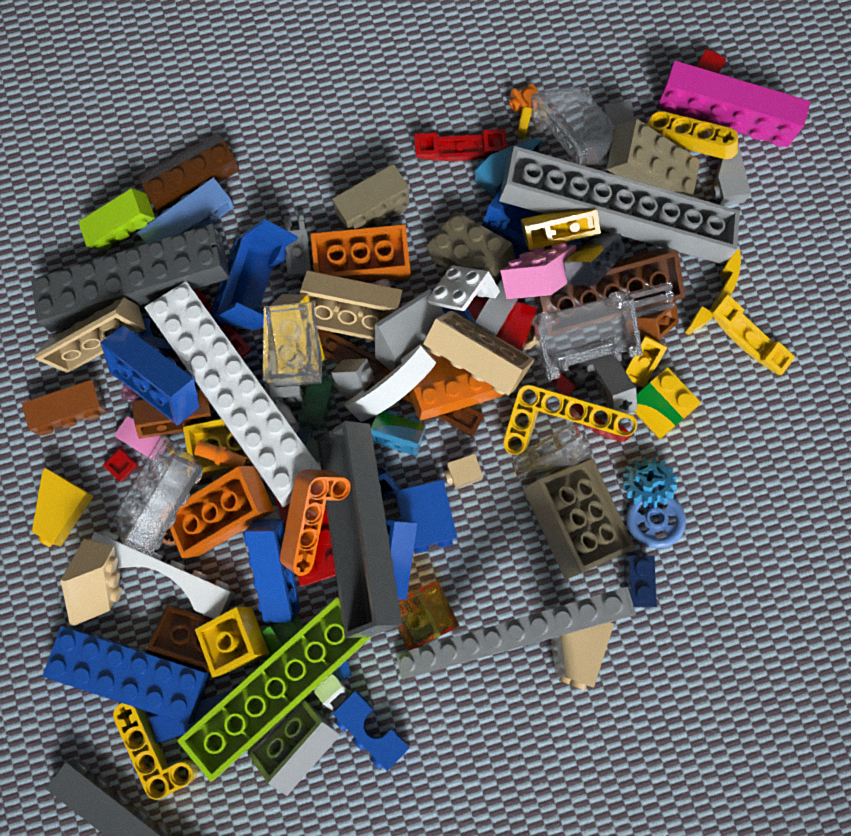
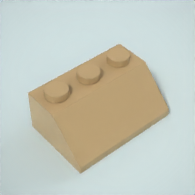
[61,539,122,625]

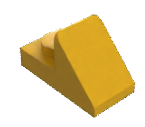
[625,335,668,388]

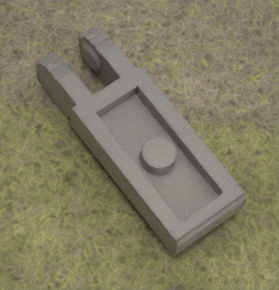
[284,214,312,279]

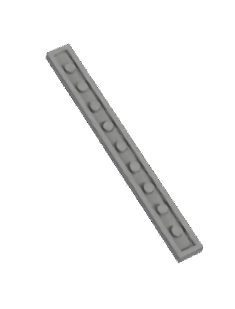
[396,587,636,679]

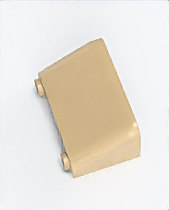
[550,605,614,690]

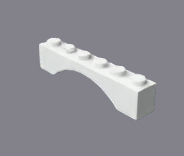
[91,531,235,619]

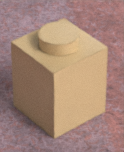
[444,454,483,489]

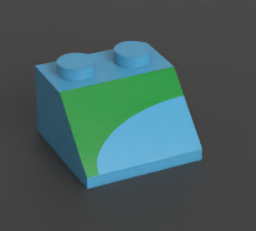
[371,409,426,456]

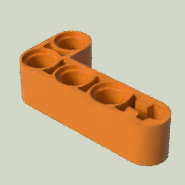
[280,469,351,576]

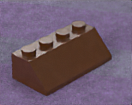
[137,133,240,214]

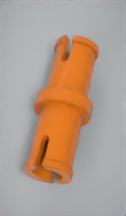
[194,440,248,469]

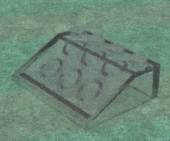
[112,434,203,556]

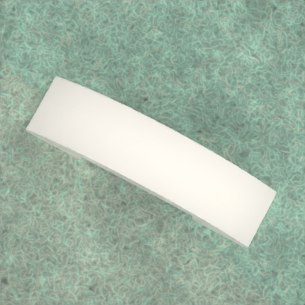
[345,344,436,422]

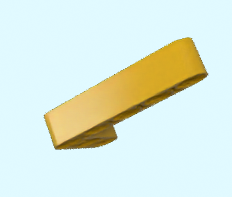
[503,385,638,455]

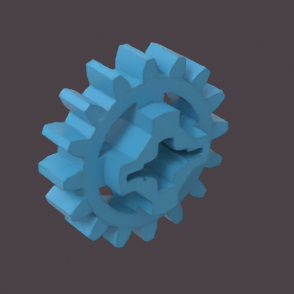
[623,458,677,508]

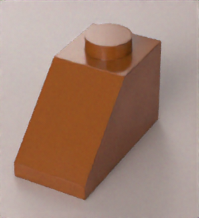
[628,300,679,341]

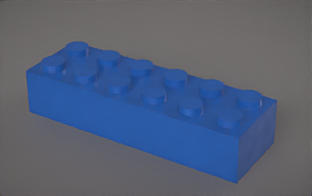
[42,626,211,724]

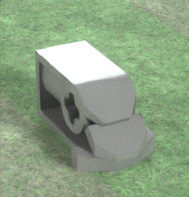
[586,351,637,413]

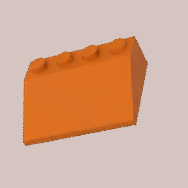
[409,351,507,421]

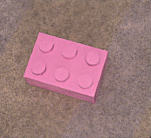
[500,243,577,299]

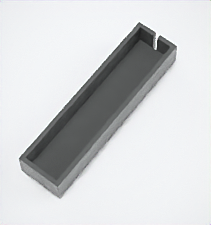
[31,224,230,332]
[317,421,402,638]

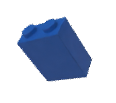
[396,480,457,554]

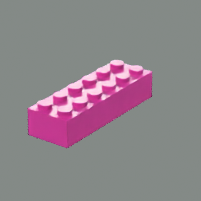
[657,61,811,147]

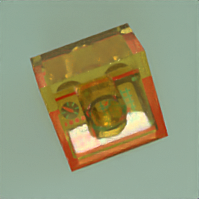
[397,580,460,650]

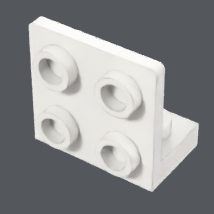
[427,265,500,311]

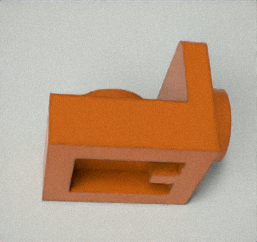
[509,83,545,117]

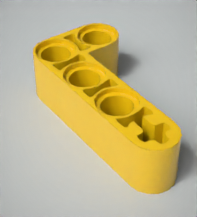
[647,111,738,159]
[113,703,198,800]

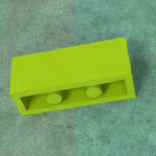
[78,188,155,251]

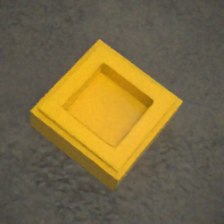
[517,107,532,140]

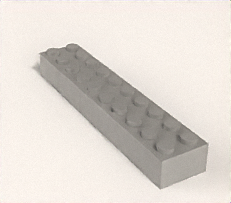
[499,146,740,265]

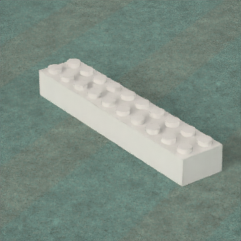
[144,281,322,507]

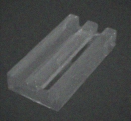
[623,282,676,319]

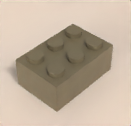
[332,164,409,230]
[427,211,516,283]

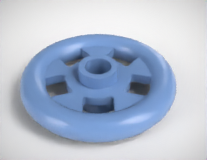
[626,497,686,548]

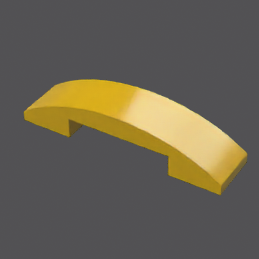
[685,249,741,335]
[712,294,795,375]

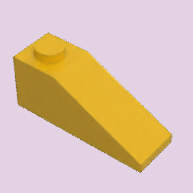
[521,209,601,250]

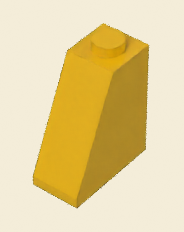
[32,468,94,547]

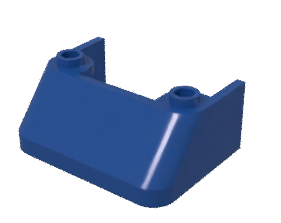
[210,219,298,330]

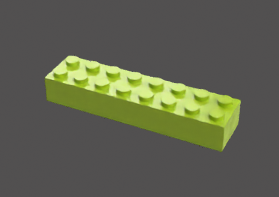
[177,597,373,782]

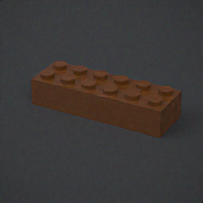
[534,247,686,335]

